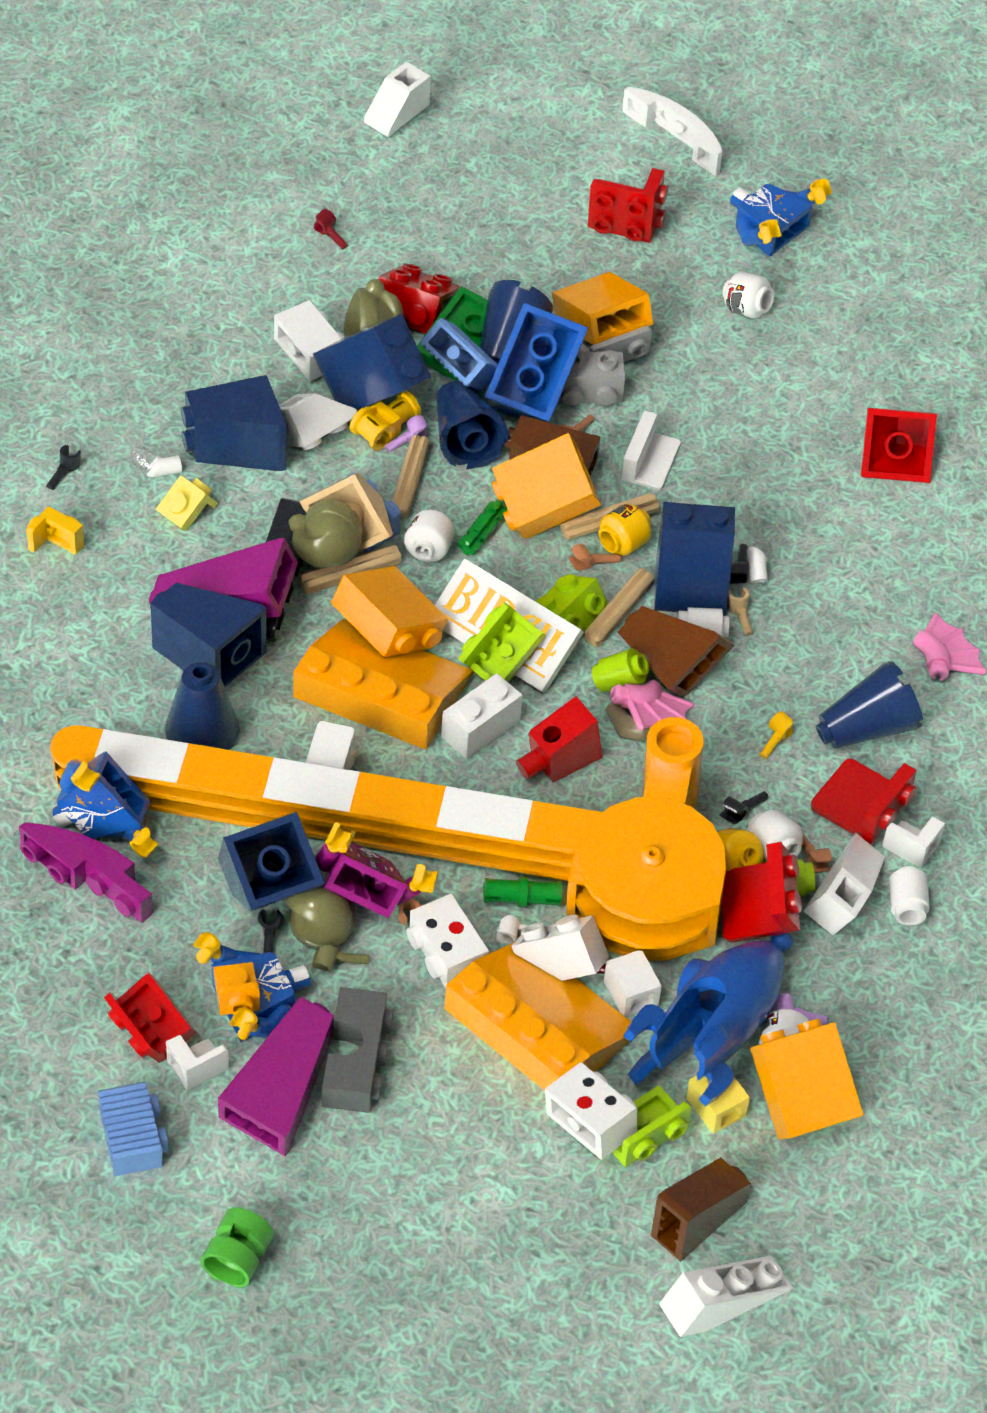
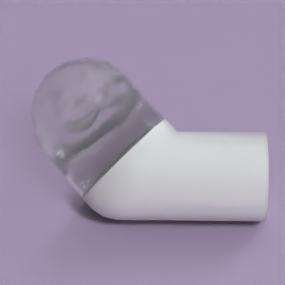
[131,446,182,477]
[746,538,773,583]

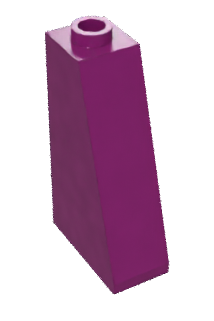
[149,538,298,618]
[218,997,334,1156]

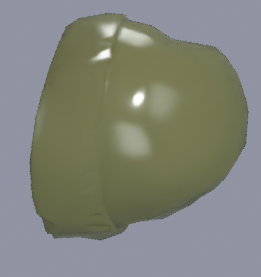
[344,279,405,337]
[289,499,363,568]
[284,886,355,950]

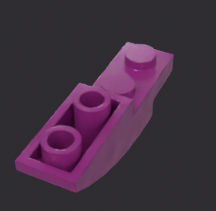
[19,822,153,923]

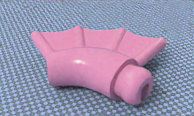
[913,613,986,681]
[610,680,694,730]

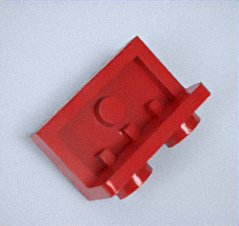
[104,972,197,1063]

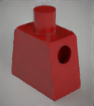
[516,696,603,783]

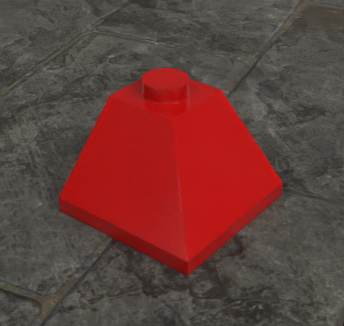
[861,408,937,483]

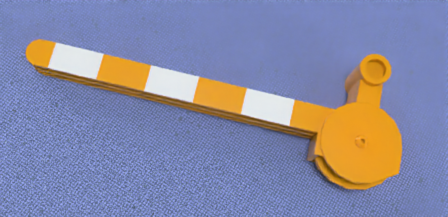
[50,717,726,961]

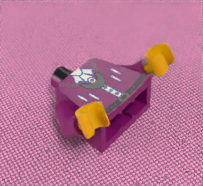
[315,822,439,918]

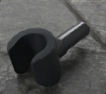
[46,445,81,490]
[729,544,749,584]
[719,791,769,824]
[258,909,284,953]

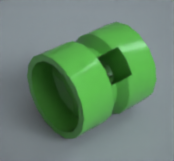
[200,1207,274,1288]

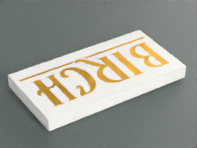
[435,558,584,693]

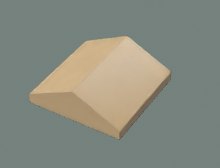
[300,472,393,552]

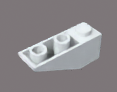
[804,833,885,935]
[659,1256,793,1337]

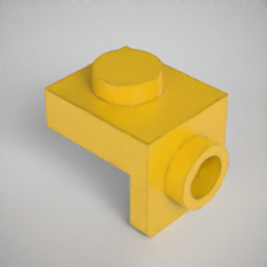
[26,506,84,555]

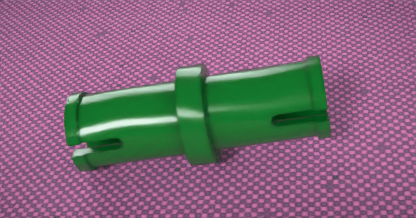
[483,876,562,907]

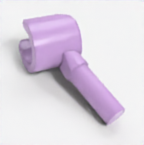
[385,415,429,452]
[772,993,827,1025]

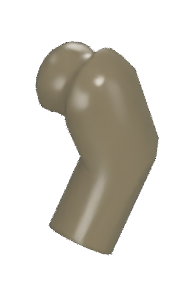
[605,703,651,741]

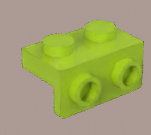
[535,574,608,632]
[458,602,546,682]
[612,1085,691,1167]

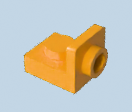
[213,962,260,1015]

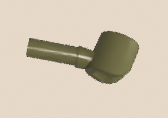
[312,945,369,972]

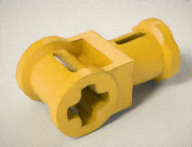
[349,391,421,451]

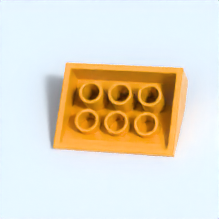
[293,619,474,750]
[445,942,631,1090]

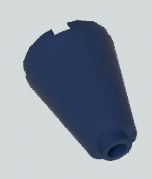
[480,280,553,364]
[436,381,509,469]
[816,661,923,748]
[165,662,240,750]

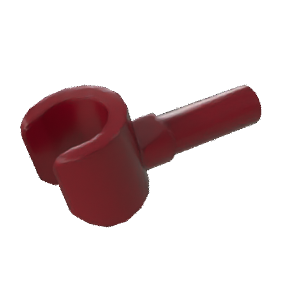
[313,209,349,250]

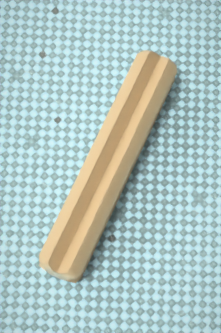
[392,435,430,519]
[560,493,659,540]
[300,544,401,594]
[584,568,654,647]

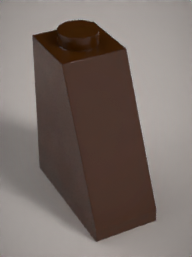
[505,415,601,477]
[618,606,735,697]
[651,1157,751,1262]

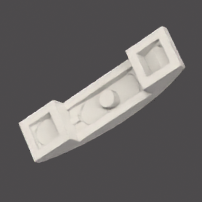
[622,87,723,176]

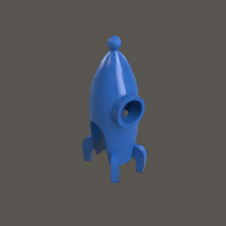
[623,933,793,1106]

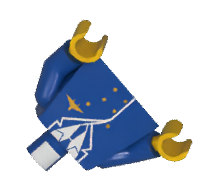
[730,178,832,257]
[52,751,159,858]
[193,932,311,1042]

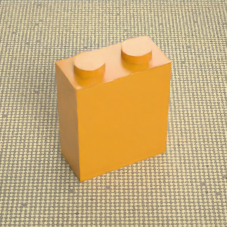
[551,272,653,345]
[492,433,601,539]
[331,566,448,657]
[750,1018,864,1140]

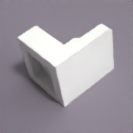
[882,816,945,868]
[604,950,662,1017]
[166,1035,229,1090]

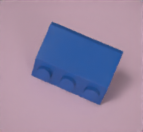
[485,303,588,423]

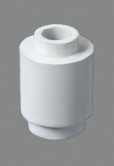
[678,607,729,638]
[889,866,930,926]

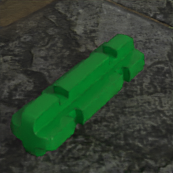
[458,500,507,556]

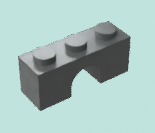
[322,987,394,1113]

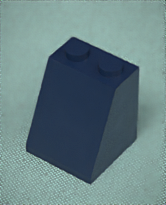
[312,313,431,410]
[181,375,286,471]
[654,502,735,616]
[150,582,267,687]
[218,812,325,912]

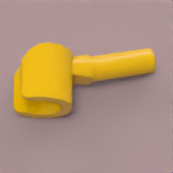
[759,711,793,760]

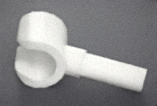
[496,915,528,944]

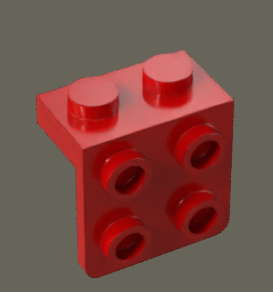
[587,168,669,243]
[378,263,460,334]
[811,759,917,845]
[722,842,802,943]

